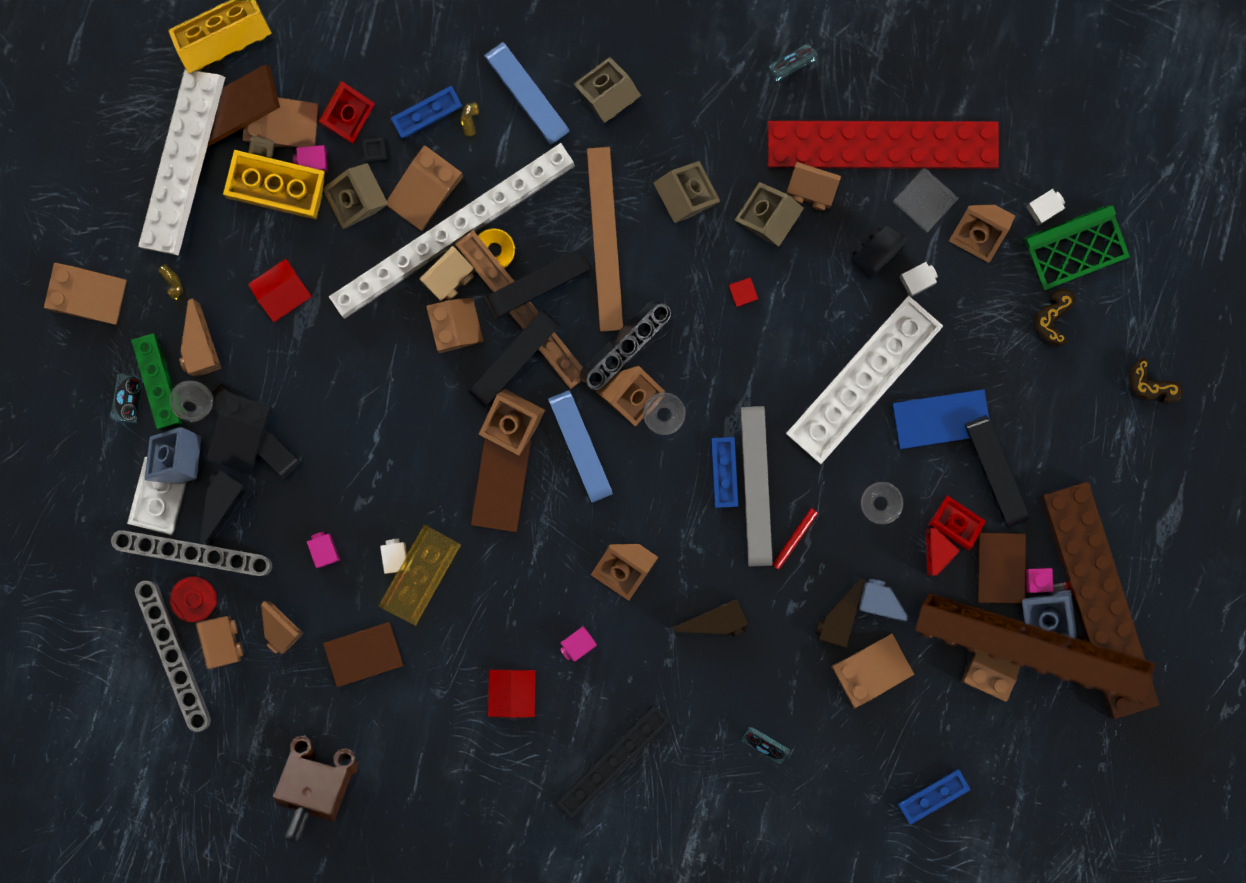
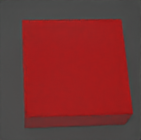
[729,278,758,308]

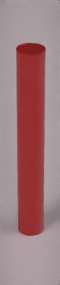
[772,508,819,570]

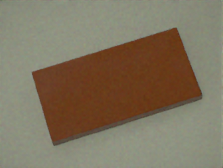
[207,65,280,146]
[471,438,531,532]

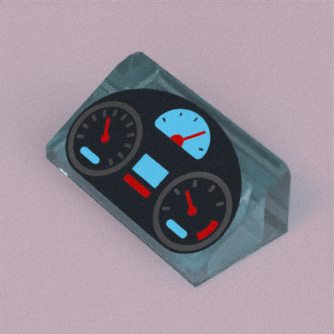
[769,44,817,80]
[110,373,143,423]
[741,726,790,764]

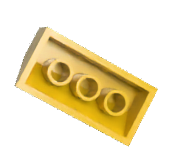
[168,0,272,74]
[223,150,325,219]

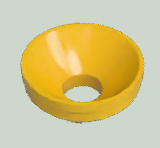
[478,229,515,268]

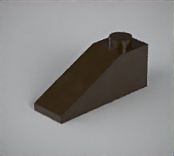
[815,579,865,647]
[672,599,748,636]

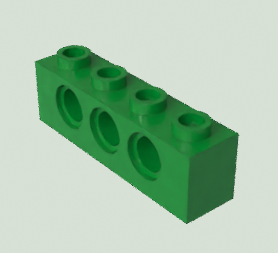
[131,333,184,431]

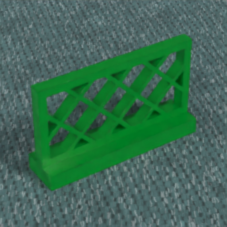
[1022,205,1130,290]

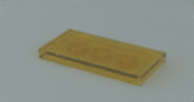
[379,525,461,626]

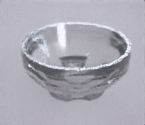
[170,380,213,422]
[643,393,685,435]
[861,482,903,524]

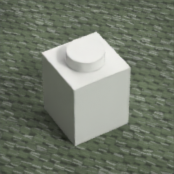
[1026,189,1065,226]
[900,262,938,297]
[380,539,409,574]

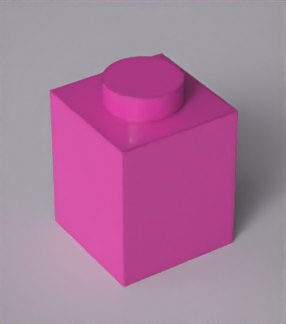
[293,145,328,172]
[307,531,340,568]
[1025,568,1053,593]
[560,626,597,662]

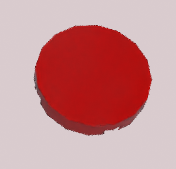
[170,577,217,622]

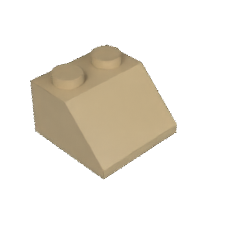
[420,246,475,302]

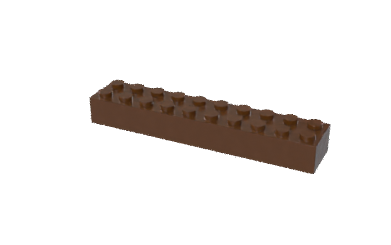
[1040,482,1159,719]
[915,593,1156,703]

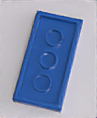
[892,389,989,449]

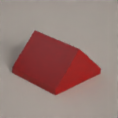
[319,81,375,143]
[248,259,312,322]
[927,495,986,551]
[926,528,959,576]
[488,670,536,718]

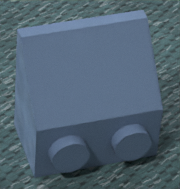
[144,427,201,484]
[857,579,907,621]
[1022,590,1078,638]

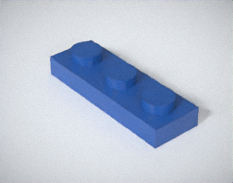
[391,85,463,139]
[711,437,738,508]
[898,769,971,825]

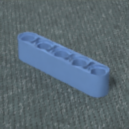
[484,42,570,145]
[548,390,613,503]

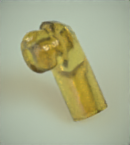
[461,102,479,137]
[158,265,183,299]

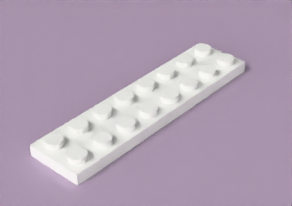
[138,70,225,255]
[786,296,943,465]

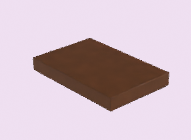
[977,533,1026,603]
[323,622,404,687]

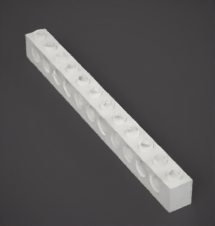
[329,143,574,319]

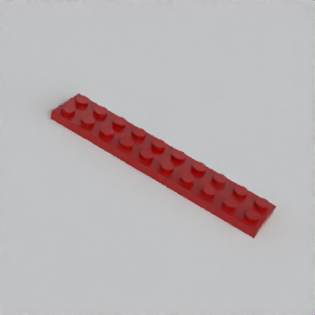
[768,121,999,169]

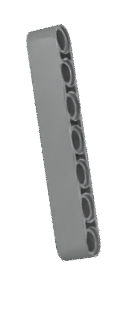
[741,406,772,567]
[111,530,272,576]
[135,581,211,732]

